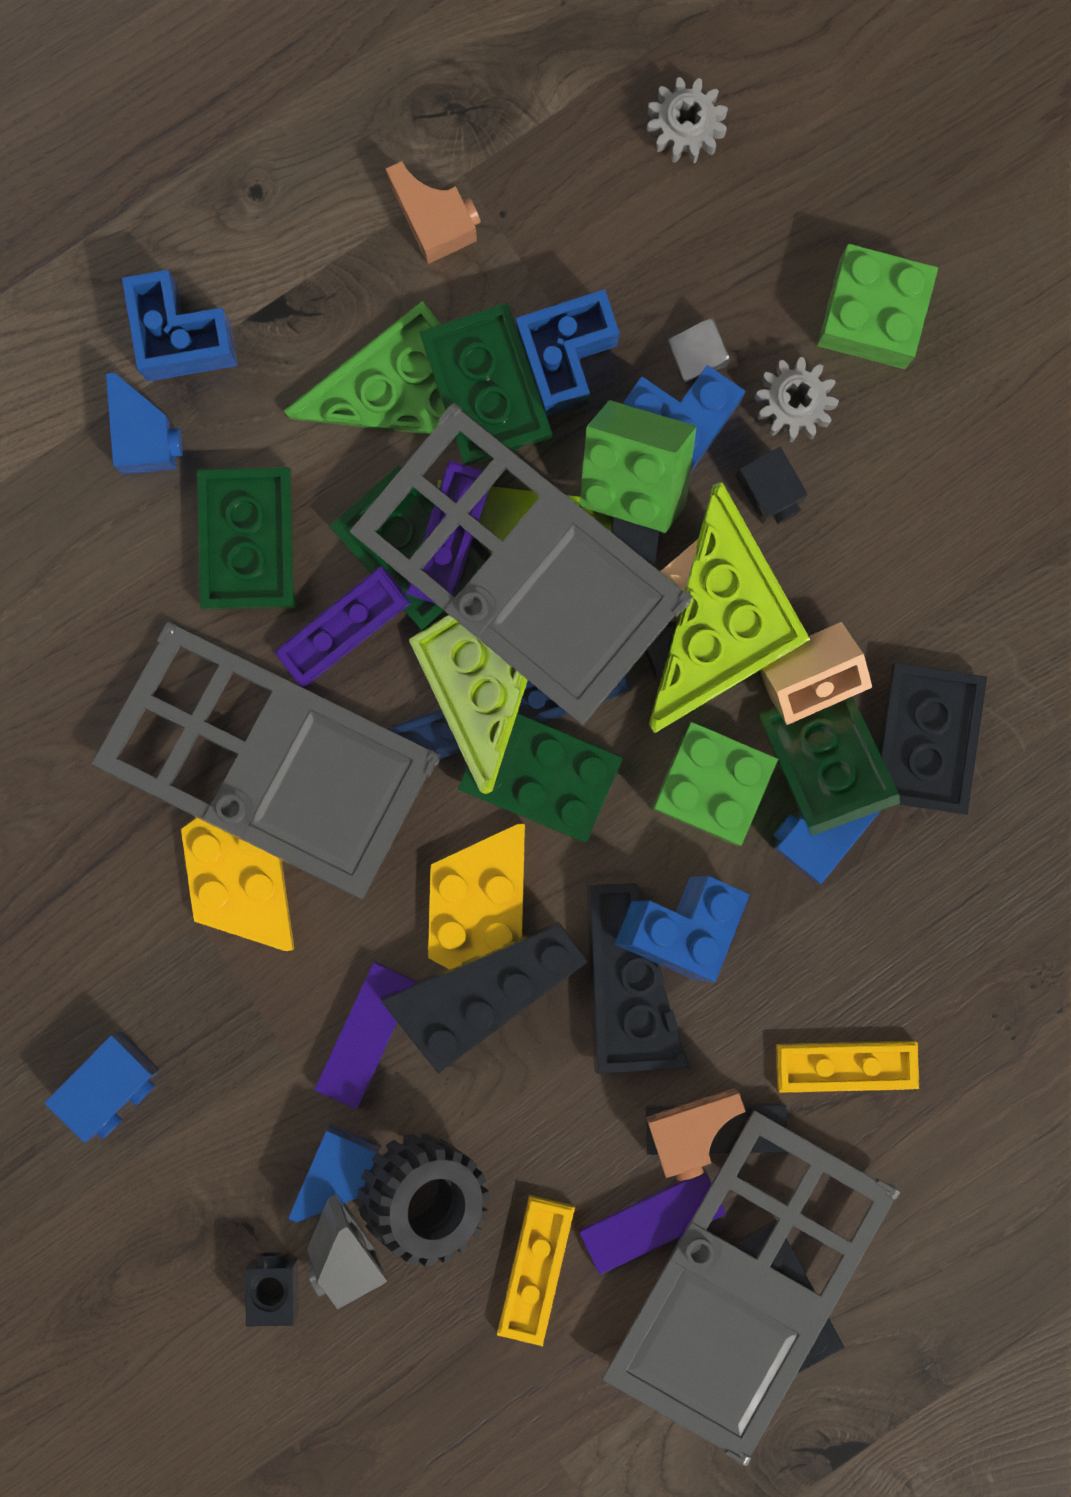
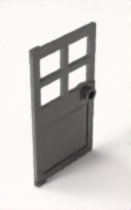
[349,403,693,725]
[92,621,441,900]
[602,1109,900,1466]

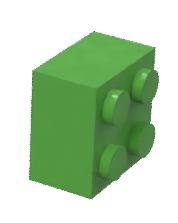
[817,244,938,369]
[579,400,697,533]
[651,722,778,846]

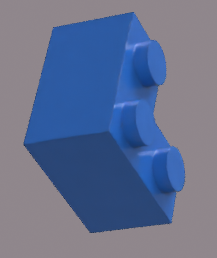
[122,270,238,382]
[516,289,620,417]
[623,365,746,474]
[615,876,750,982]

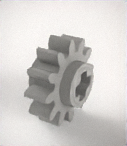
[646,77,728,164]
[754,357,839,442]

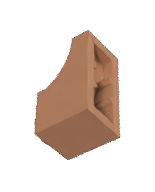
[385,161,481,264]
[646,1088,745,1181]

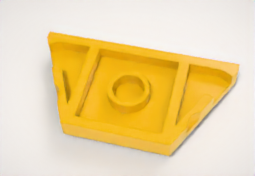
[181,818,294,951]
[428,824,525,970]

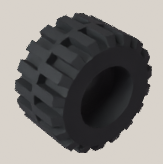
[358,1134,490,1267]

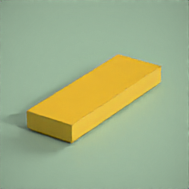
[776,1041,919,1093]
[497,1194,575,1346]

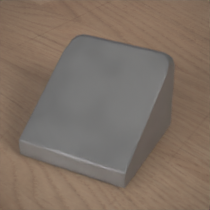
[668,317,730,383]

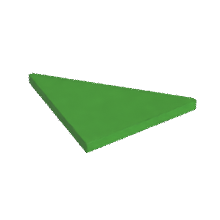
[284,301,445,435]

